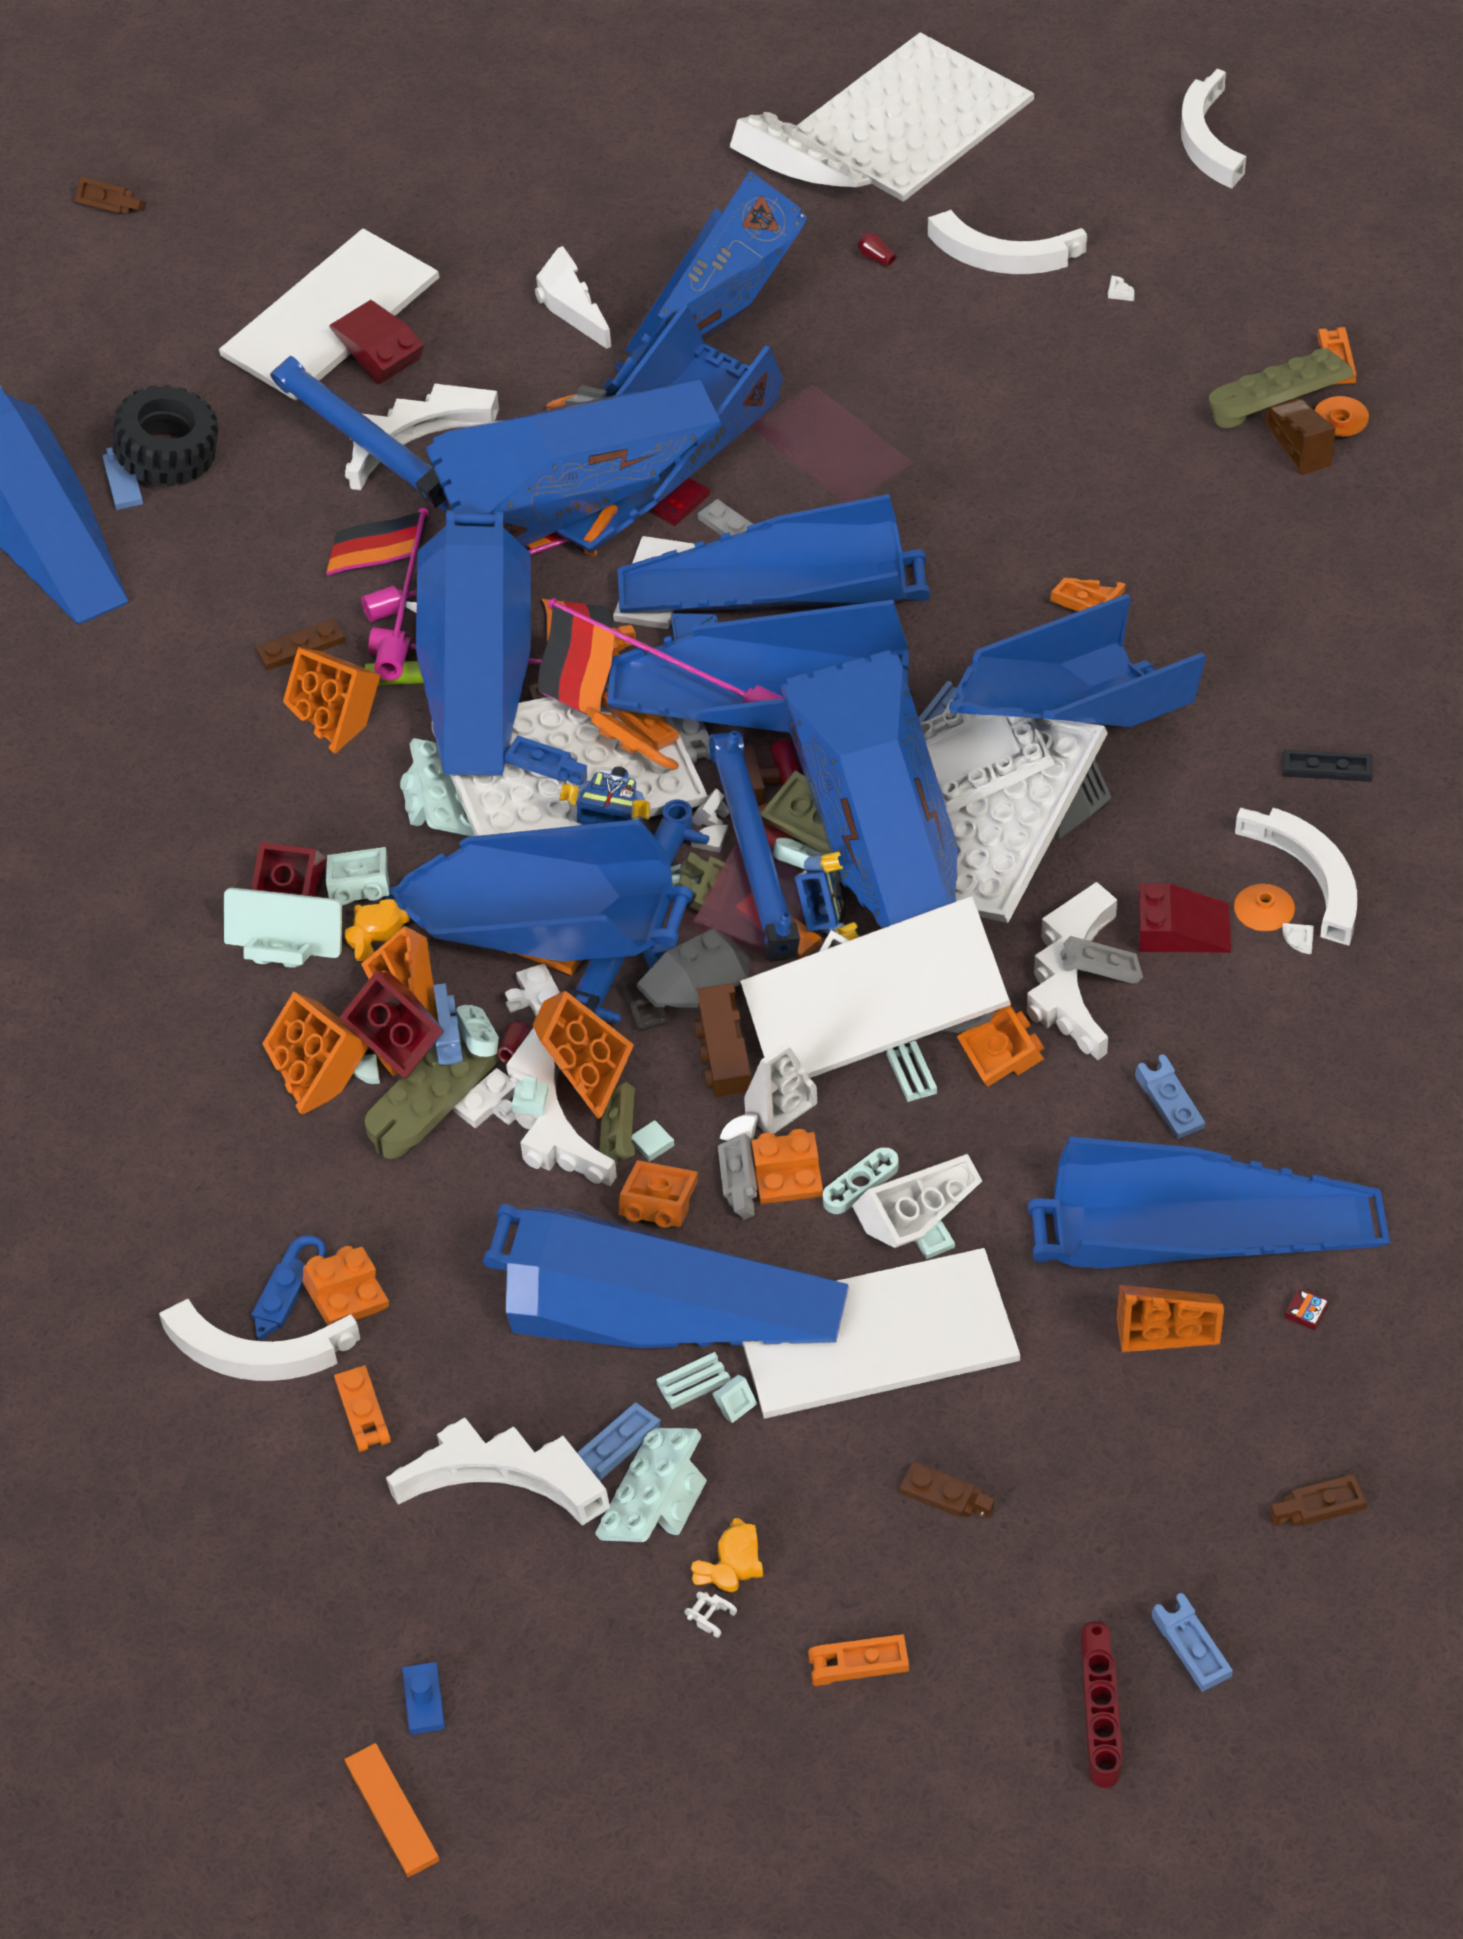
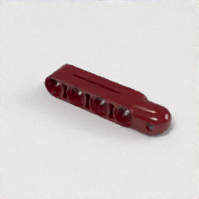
[1081,1621,1122,1788]

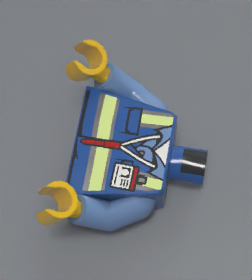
[559,767,650,825]
[795,852,860,941]

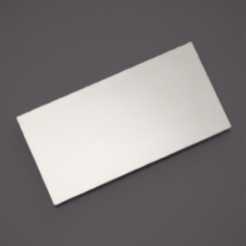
[219,229,439,401]
[920,710,1055,814]
[740,896,1011,1078]
[742,1248,1020,1419]

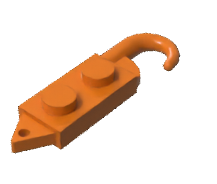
[585,706,679,770]

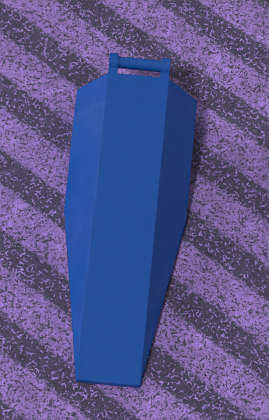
[0,385,129,625]
[617,494,930,613]
[416,510,531,775]
[1028,1136,1390,1268]
[483,1204,849,1348]

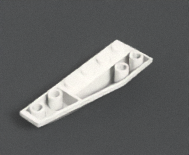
[730,112,872,187]

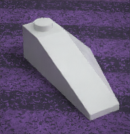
[535,246,611,349]
[744,1044,817,1134]
[852,1154,982,1248]

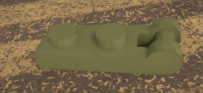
[599,1082,635,1165]

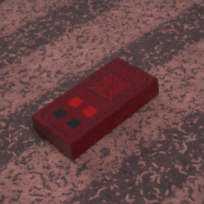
[654,478,710,526]

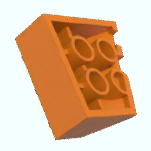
[283,647,381,754]
[262,991,369,1115]
[533,991,634,1119]
[1117,1285,1224,1352]

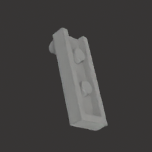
[1060,936,1143,984]

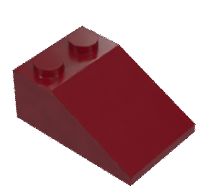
[329,299,424,385]
[251,842,326,897]
[1138,883,1231,953]
[339,971,444,1079]

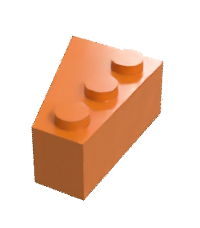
[361,926,438,1022]

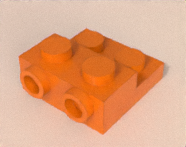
[957,1005,1045,1087]
[751,1129,823,1204]
[619,1160,698,1228]
[302,1246,389,1326]

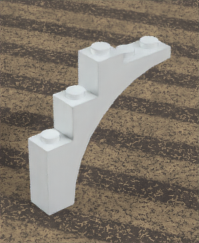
[345,384,499,490]
[1027,882,1117,1060]
[506,1028,617,1186]
[386,1418,610,1525]

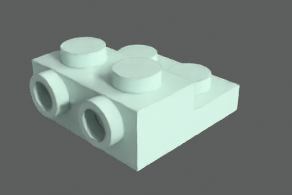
[326,847,389,905]

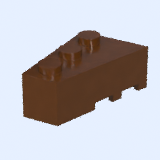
[1265,397,1336,475]
[694,983,751,1097]

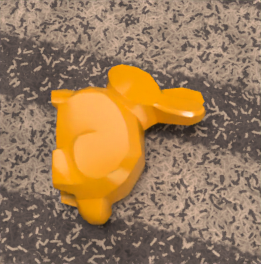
[344,899,410,961]
[691,1518,763,1592]

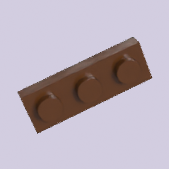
[256,618,346,671]

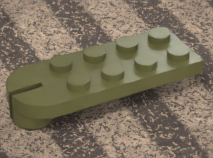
[1209,348,1353,429]
[760,771,831,854]
[365,1032,500,1159]

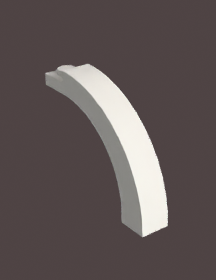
[1181,69,1246,189]
[928,210,1087,274]
[1235,808,1357,945]
[159,1299,360,1381]

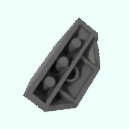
[637,928,750,1008]

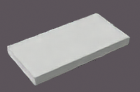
[613,536,695,630]

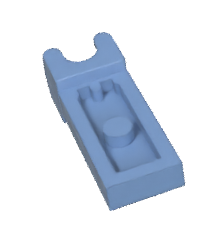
[433,983,463,1065]
[1135,1054,1206,1139]
[1152,1593,1233,1692]

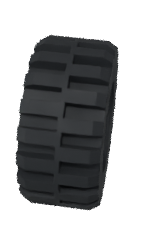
[112,385,218,486]

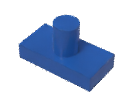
[402,1662,445,1735]

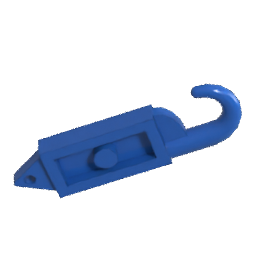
[251,1235,326,1341]

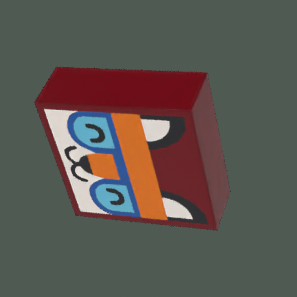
[1285,1288,1329,1331]

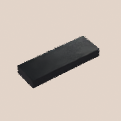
[1282,749,1372,782]

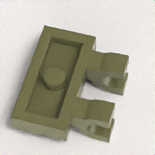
[673,852,736,920]

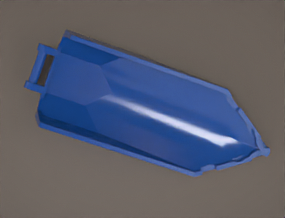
[949,594,1206,727]
[385,819,693,961]

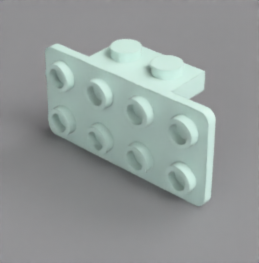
[400,738,475,836]
[224,888,342,967]
[595,1428,707,1542]

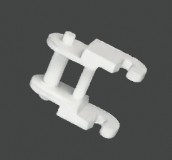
[684,1592,737,1638]

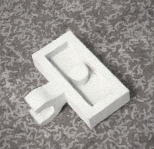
[505,963,560,1016]
[453,1068,516,1128]

